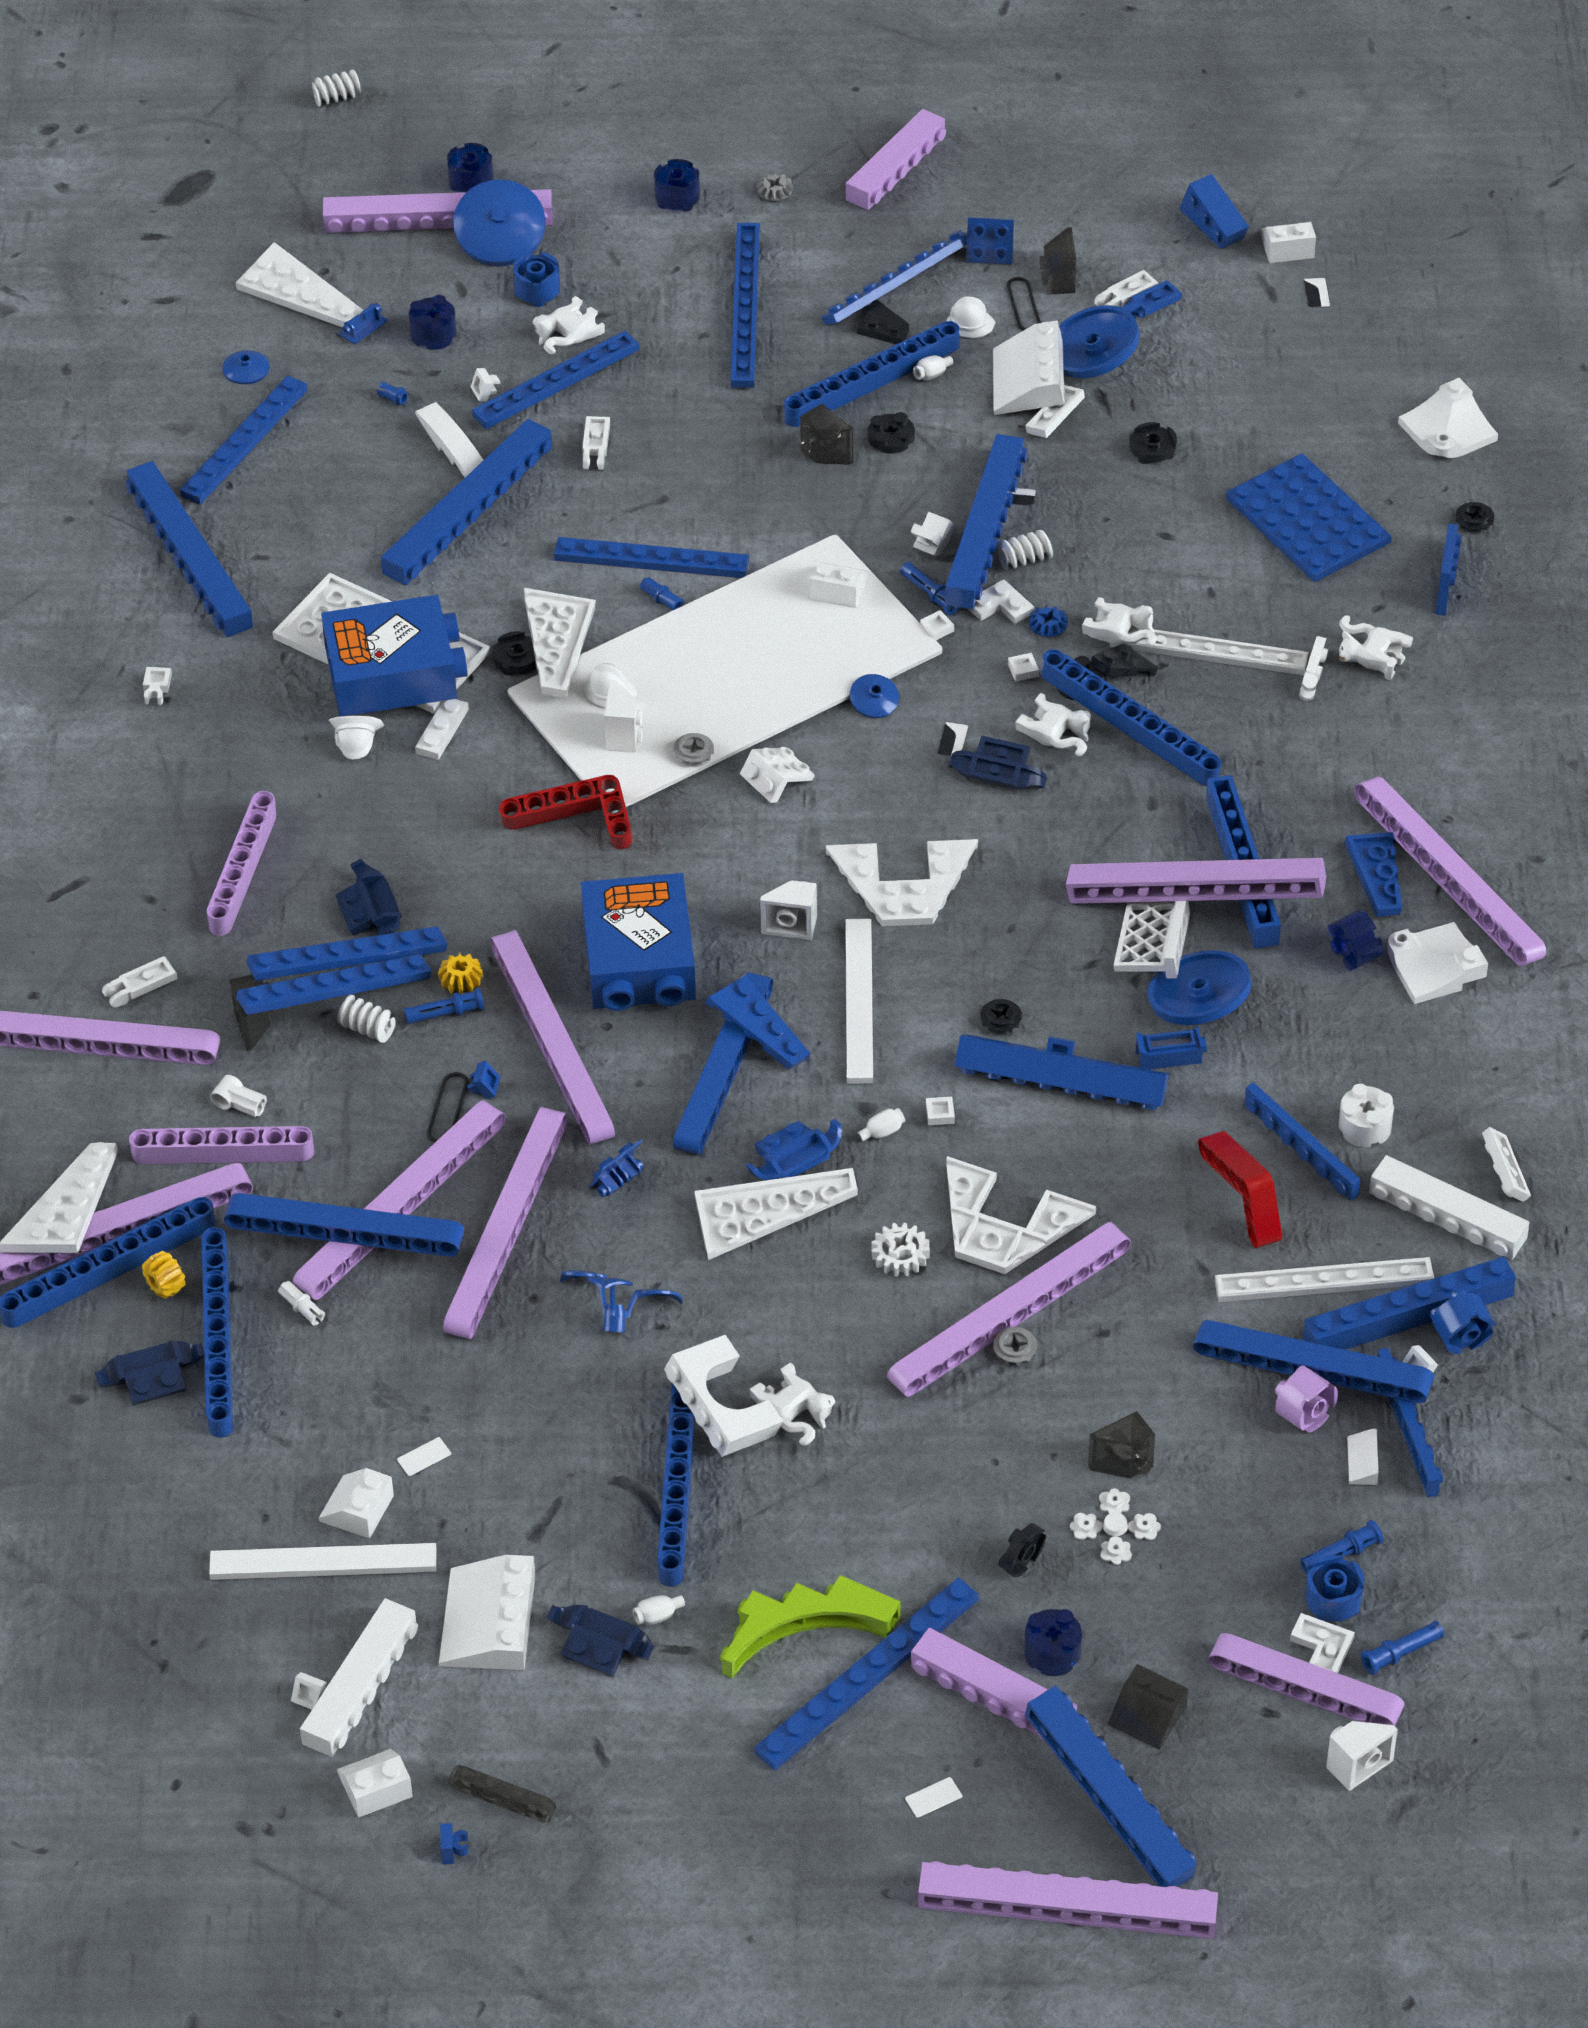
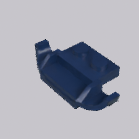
[948,736,1047,790]
[335,859,402,936]
[95,1340,205,1406]
[547,1605,655,1677]

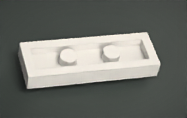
[1026,385,1085,438]
[415,699,469,760]
[1482,1127,1531,1202]

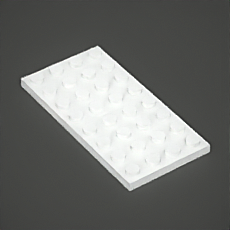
[273,573,490,714]

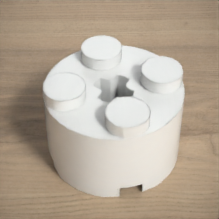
[1338,1084,1394,1147]

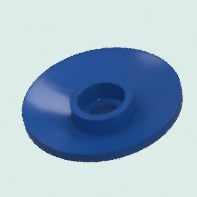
[223,350,270,384]
[850,674,899,718]

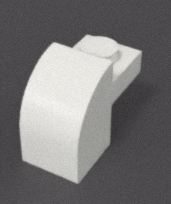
[911,512,956,556]

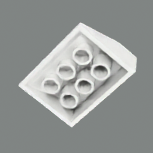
[993,321,1064,415]
[439,1555,535,1670]

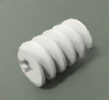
[312,70,361,107]
[999,530,1053,571]
[337,994,396,1043]

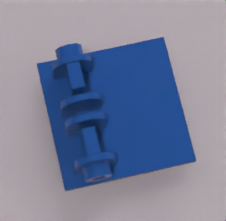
[966,217,1014,264]
[589,1139,644,1197]

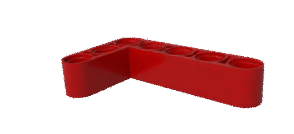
[499,774,633,849]
[1198,1131,1282,1249]

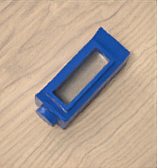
[1135,1027,1207,1069]

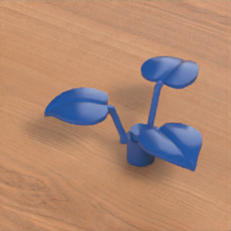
[560,1270,683,1333]

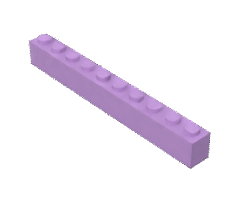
[323,189,553,233]
[1066,858,1327,904]
[918,1861,1218,1939]

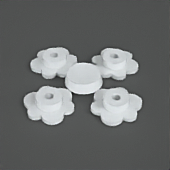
[1070,1488,1161,1565]

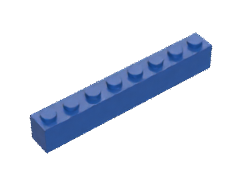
[1206,775,1281,949]
[954,1034,1170,1110]
[1303,1256,1516,1350]
[1025,1685,1197,1887]

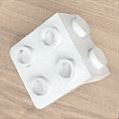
[740,747,815,803]

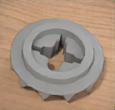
[757,173,793,201]
[674,733,714,766]
[993,1327,1037,1366]

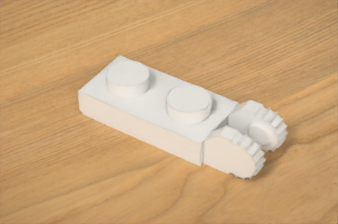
[1094,270,1159,307]
[582,416,610,470]
[1299,636,1328,702]
[102,956,178,1008]

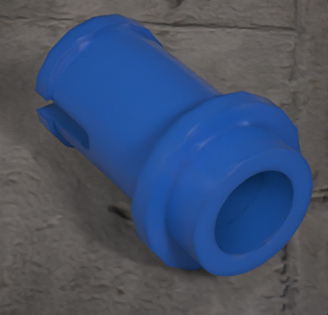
[377,382,408,405]

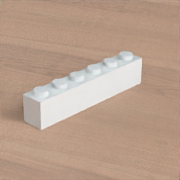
[1369,1155,1530,1260]
[300,1598,418,1757]

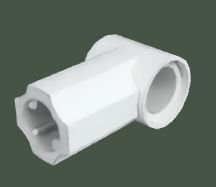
[210,1075,267,1117]

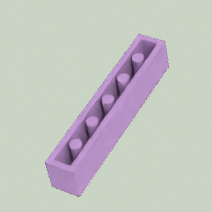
[846,109,946,210]
[911,1627,1077,1740]

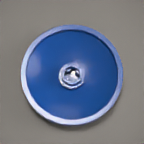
[453,180,545,266]
[1059,305,1140,378]
[1148,950,1252,1025]

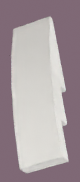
[415,402,483,478]

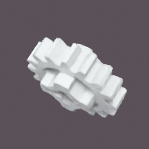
[872,1223,930,1276]

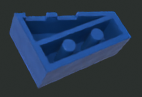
[1179,174,1249,249]

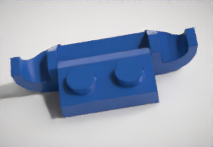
[746,1119,842,1180]

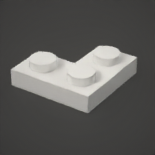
[967,580,1034,624]
[1290,1613,1355,1673]

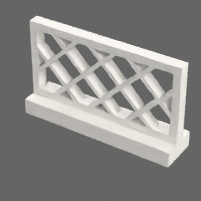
[1113,901,1190,978]

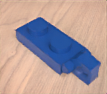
[1121,280,1182,319]

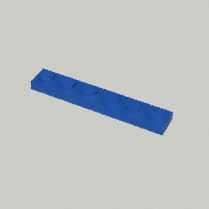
[1244,1082,1360,1201]
[1377,1348,1443,1498]

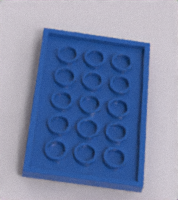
[1226,453,1392,582]

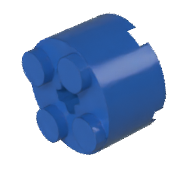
[513,252,560,307]
[1430,1290,1496,1354]
[1305,1555,1364,1622]

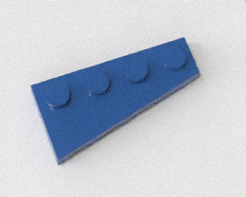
[1436,523,1462,616]
[1344,832,1402,917]
[705,976,811,1070]

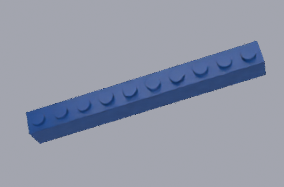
[381,419,552,586]
[945,434,1028,609]
[125,461,253,638]

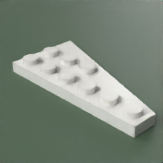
[236,242,363,327]
[524,588,596,698]
[0,1142,118,1253]
[695,1168,858,1260]

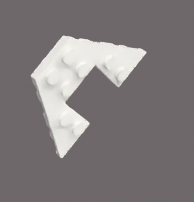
[826,839,978,926]
[946,1156,1096,1274]

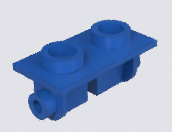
[338,303,388,344]

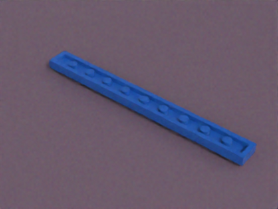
[731,223,760,388]
[754,1577,979,1771]

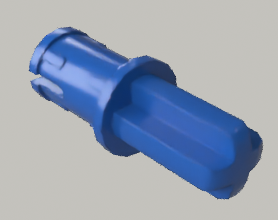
[640,577,684,611]

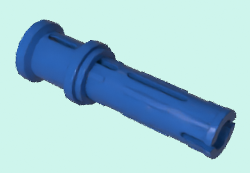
[900,562,960,615]
[404,987,484,1024]
[1300,1520,1383,1575]
[1361,1621,1444,1675]

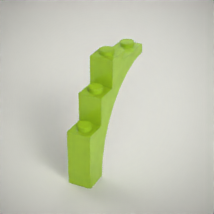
[720,1575,901,1678]

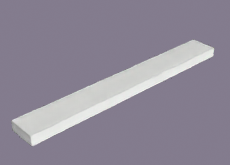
[1110,626,1309,675]
[846,919,873,1084]
[1214,1257,1434,1302]
[209,1543,437,1580]

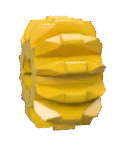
[438,952,483,995]
[142,1251,185,1299]

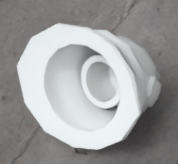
[946,296,996,338]
[582,663,637,708]
[329,716,384,760]

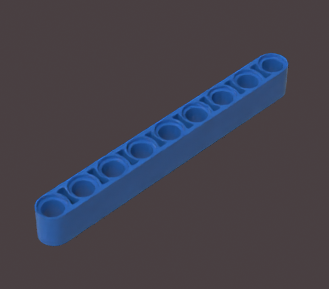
[784,321,960,427]
[1041,649,1222,786]
[673,972,773,1155]
[224,1193,465,1257]
[0,1197,216,1328]
[202,1227,233,1438]
[1193,1320,1435,1403]
[658,1383,696,1587]

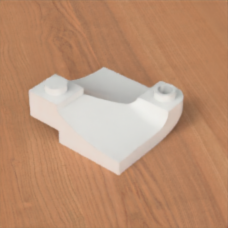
[1398,378,1498,458]
[1387,922,1488,1004]

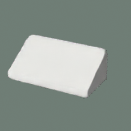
[1347,1429,1378,1485]

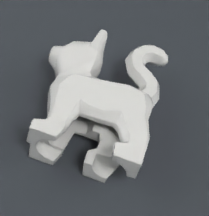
[533,296,605,354]
[1082,597,1157,646]
[1339,615,1413,681]
[1015,693,1091,756]
[749,1363,835,1446]

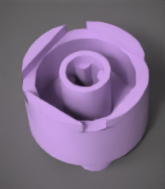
[1275,1365,1338,1432]

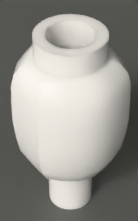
[913,355,953,381]
[857,1108,905,1141]
[633,1595,685,1626]

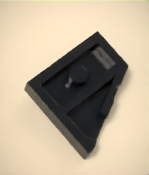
[857,299,909,345]
[1090,643,1158,676]

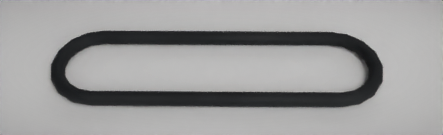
[1007,277,1041,331]
[427,1072,469,1143]

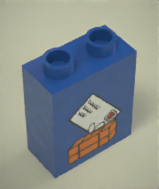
[321,594,468,717]
[581,873,696,1011]

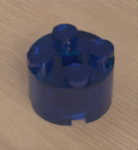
[447,143,494,193]
[654,159,700,211]
[409,295,457,350]
[1328,910,1384,971]
[1024,1609,1082,1676]

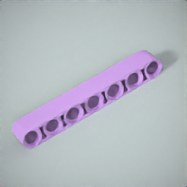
[207,791,277,936]
[129,1126,315,1164]
[1208,1633,1404,1726]

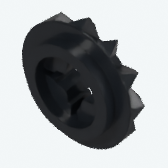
[1456,502,1494,533]
[980,999,1022,1035]

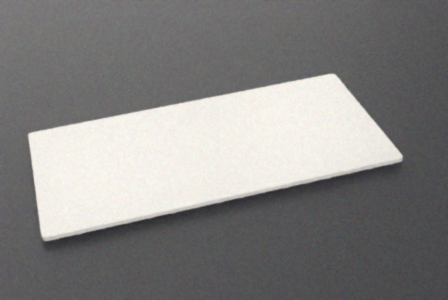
[508,535,942,813]

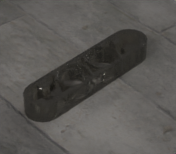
[448,1765,557,1823]

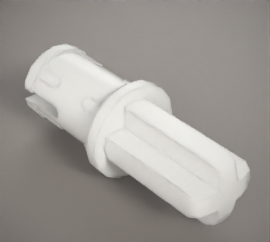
[278,1281,325,1326]

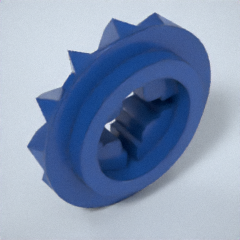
[1029,605,1068,637]

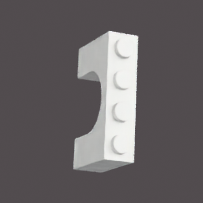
[664,1335,783,1457]

